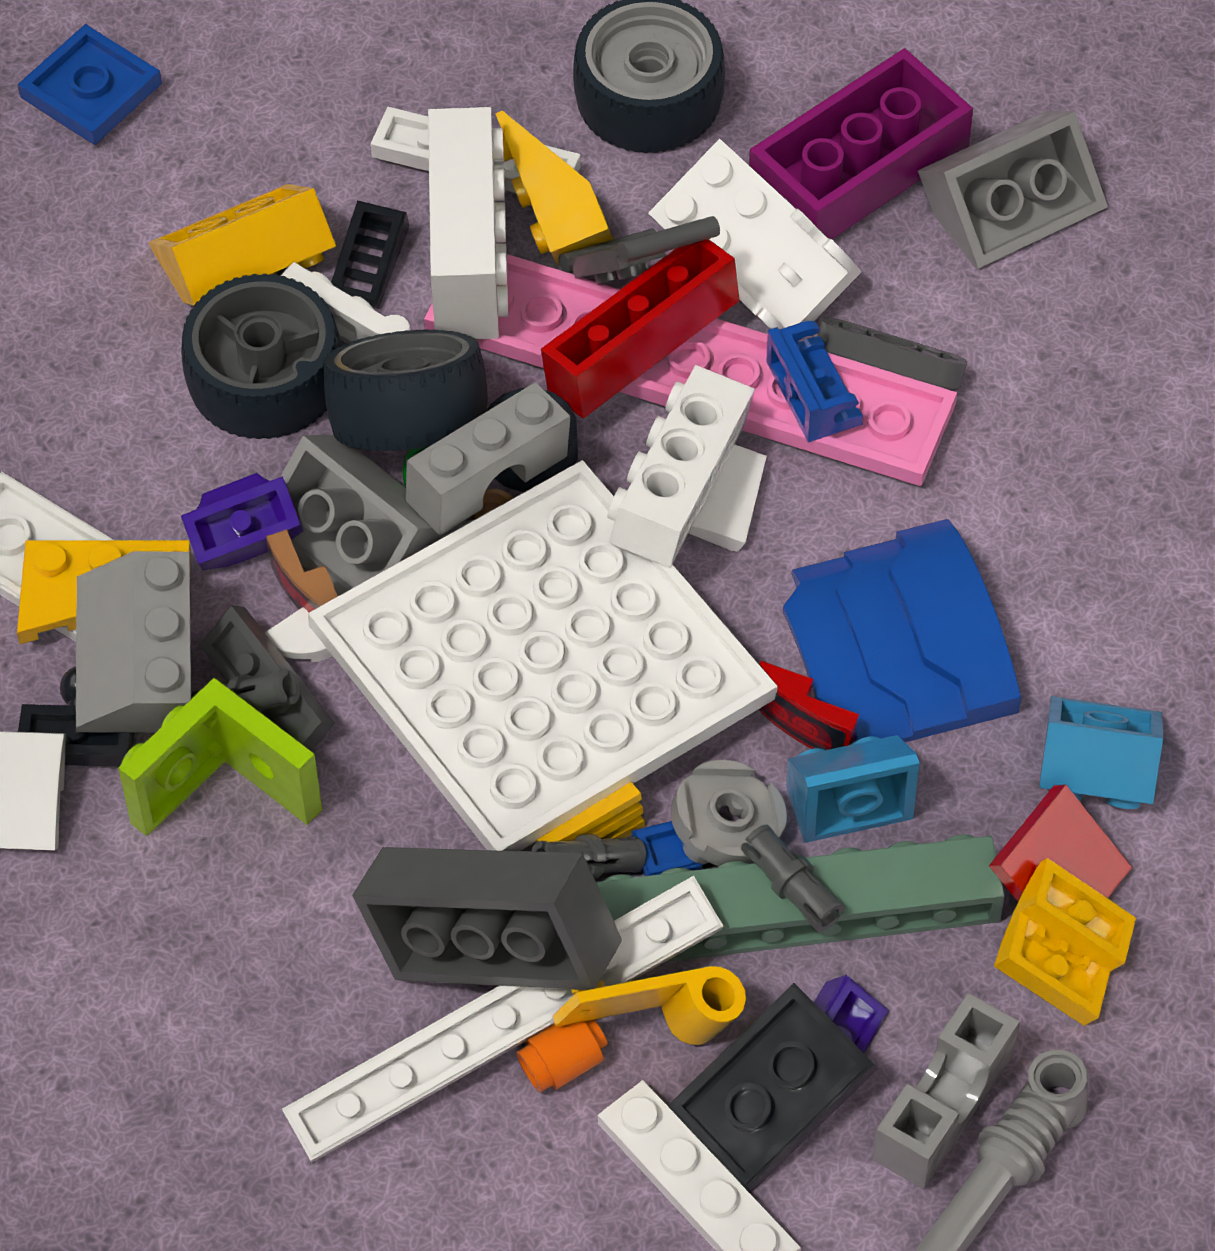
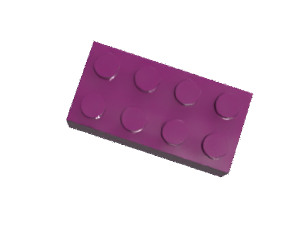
[749,48,973,239]

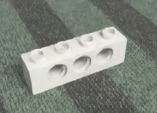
[607,365,755,568]

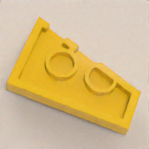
[17,540,192,645]

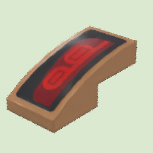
[266,530,338,612]

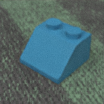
[1039,696,1163,809]
[786,735,920,843]

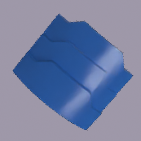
[783,519,1021,742]

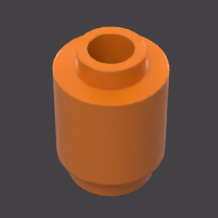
[516,1019,608,1093]

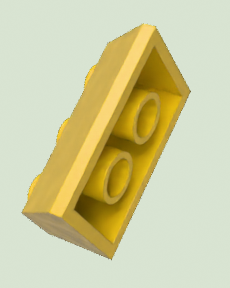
[148,184,336,306]

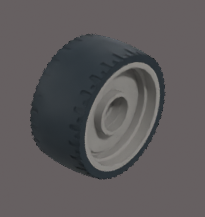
[573,0,725,153]

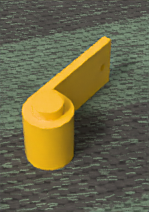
[553,966,746,1045]

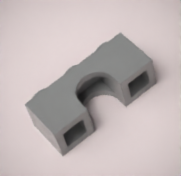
[406,382,570,535]
[873,993,1020,1190]

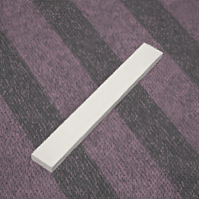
[282,876,723,1163]

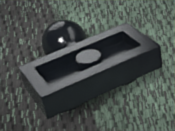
[18,666,134,767]

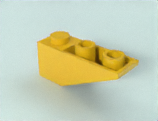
[495,111,613,265]

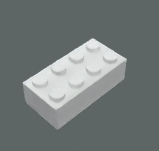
[428,107,509,339]

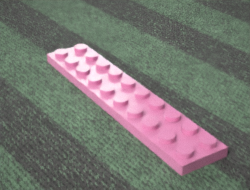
[424,254,957,486]

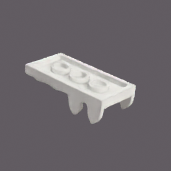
[648,139,862,330]

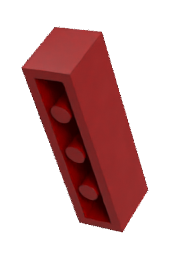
[540,239,740,419]

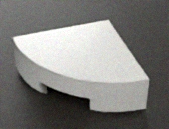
[265,607,332,662]

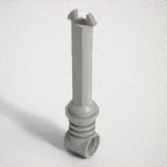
[915,1050,1088,1251]

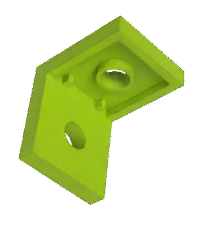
[118,678,322,836]

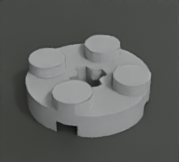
[671,760,787,866]

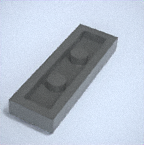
[199,605,335,751]

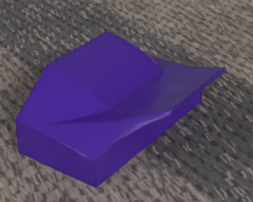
[181,473,304,570]

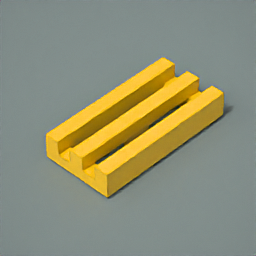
[535,782,645,843]

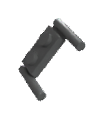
[559,216,720,284]

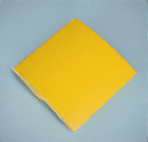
[994,858,1136,1026]

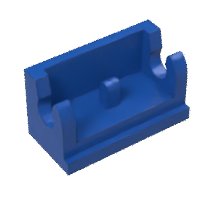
[766,321,863,443]

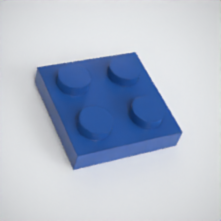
[17,24,162,145]

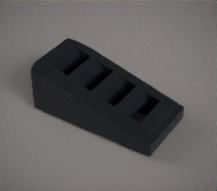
[331,200,409,309]

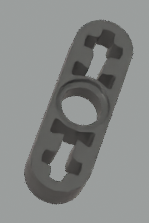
[817,317,967,389]

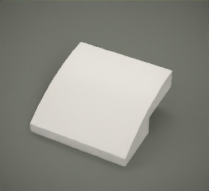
[689,445,767,552]
[0,731,66,850]

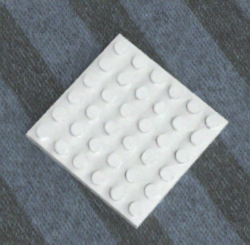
[308,460,778,851]

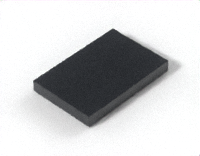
[668,983,878,1193]

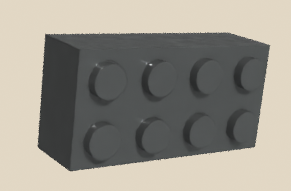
[352,847,622,990]

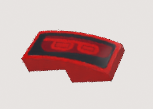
[758,661,859,750]

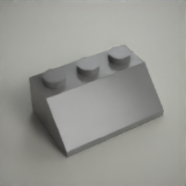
[918,111,1108,269]
[280,435,447,596]
[76,551,191,732]

